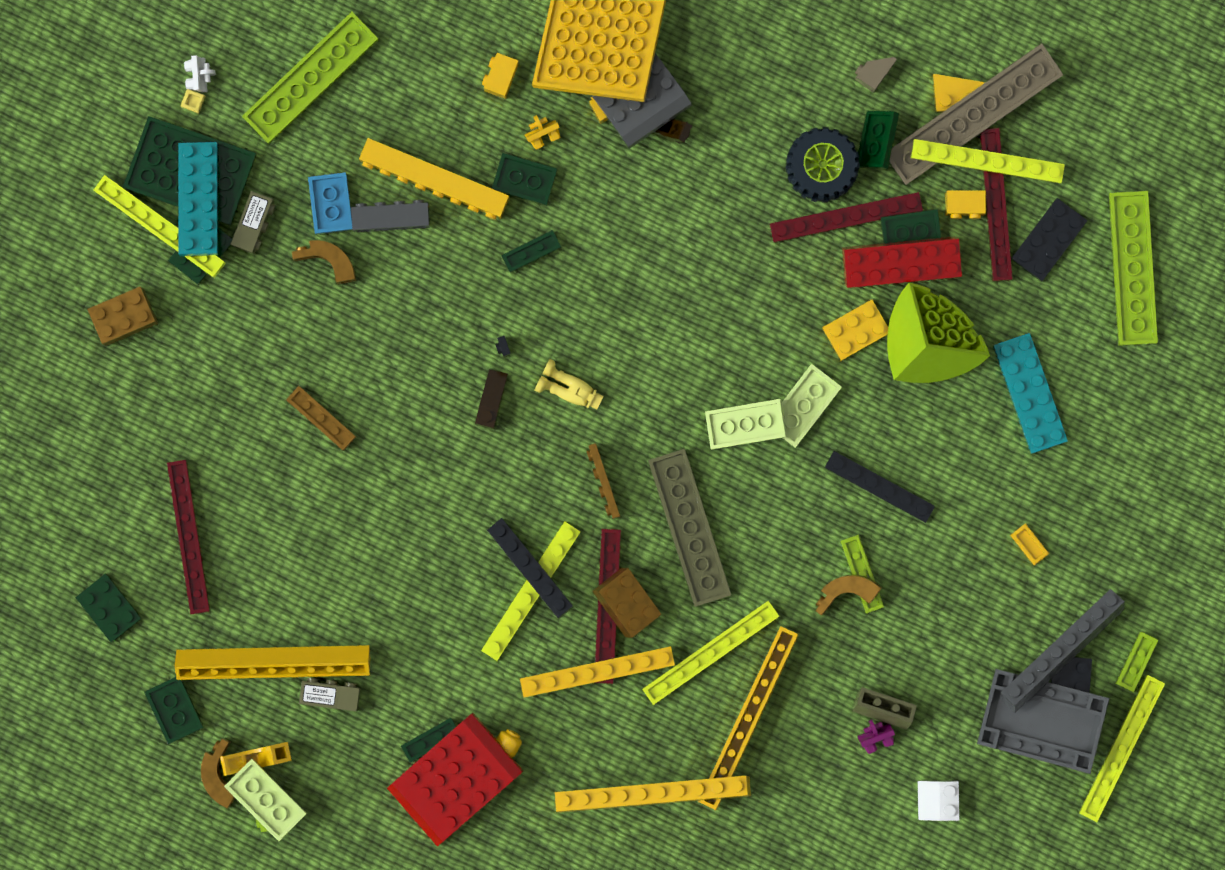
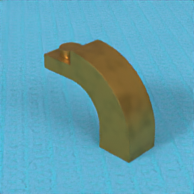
[292,240,356,284]
[815,575,883,615]
[201,738,235,808]

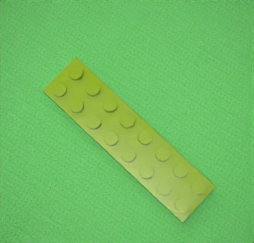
[242,12,379,144]
[1109,191,1158,346]

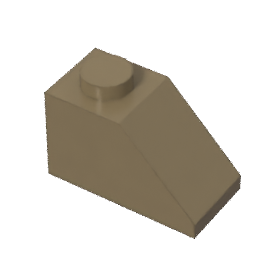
[855,57,897,93]

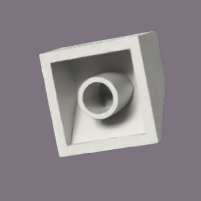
[918,781,959,821]

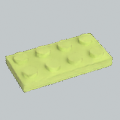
[782,364,842,448]
[705,399,787,450]
[224,758,307,841]

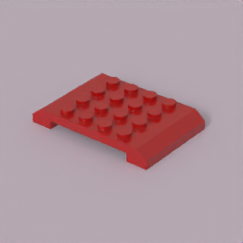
[387,713,523,847]

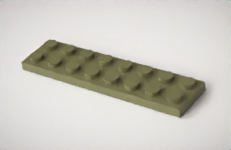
[648,449,731,607]

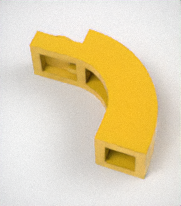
[220,742,292,776]

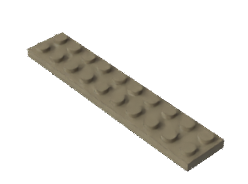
[890,43,1063,185]

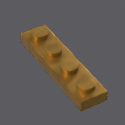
[286,386,356,451]
[586,443,620,519]

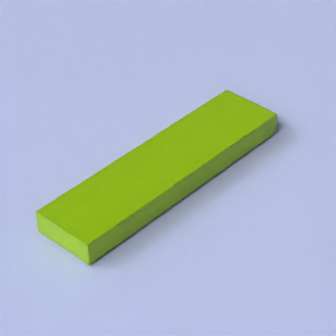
[840,535,884,613]

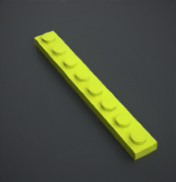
[911,139,1065,184]
[94,175,226,278]
[481,521,580,661]
[642,601,779,705]
[1079,675,1165,822]

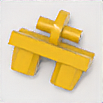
[524,115,561,149]

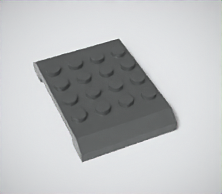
[591,53,692,149]
[977,669,1110,774]

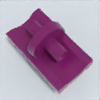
[857,719,895,754]

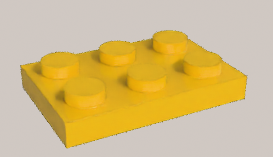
[822,300,888,361]

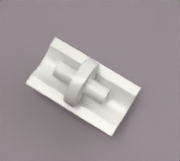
[184,55,216,93]

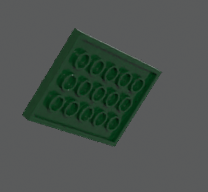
[123,116,257,226]

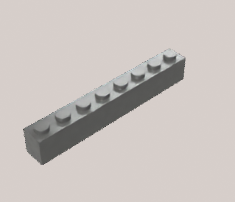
[1001,589,1125,713]

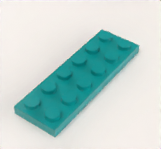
[178,142,218,256]
[993,333,1068,454]

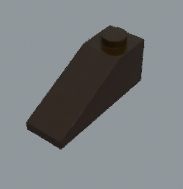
[475,369,508,430]

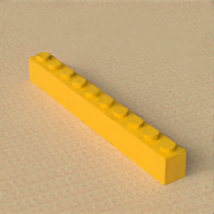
[698,626,799,810]
[175,645,371,680]
[555,776,751,812]

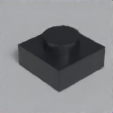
[495,336,511,358]

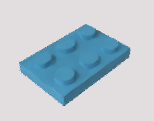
[308,172,352,235]

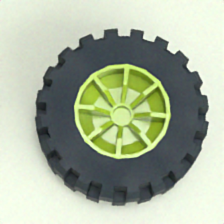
[786,127,860,203]

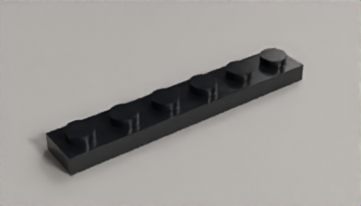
[824,451,935,523]
[487,518,574,619]

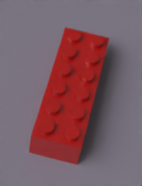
[842,236,962,288]

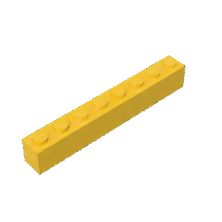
[359,138,510,220]

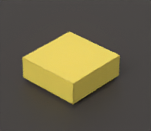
[180,89,206,114]

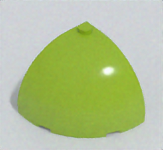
[887,283,990,383]

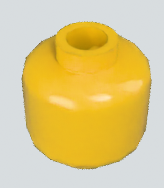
[496,729,522,757]

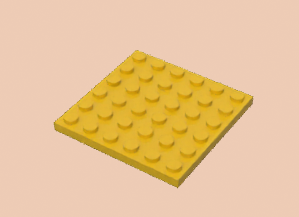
[532,0,666,102]

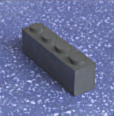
[351,200,430,233]

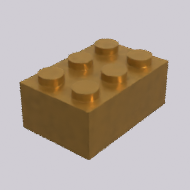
[87,286,158,346]
[592,568,661,638]

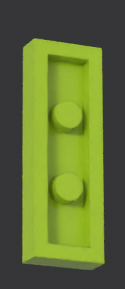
[1115,632,1158,692]

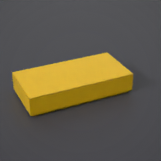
[1010,523,1049,565]

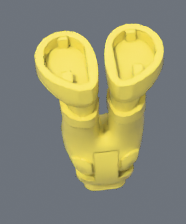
[534,359,604,410]

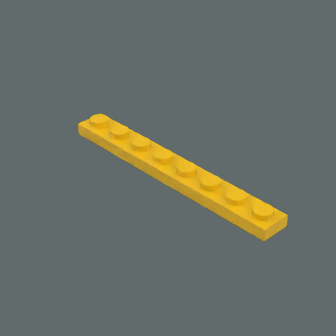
[520,646,675,697]

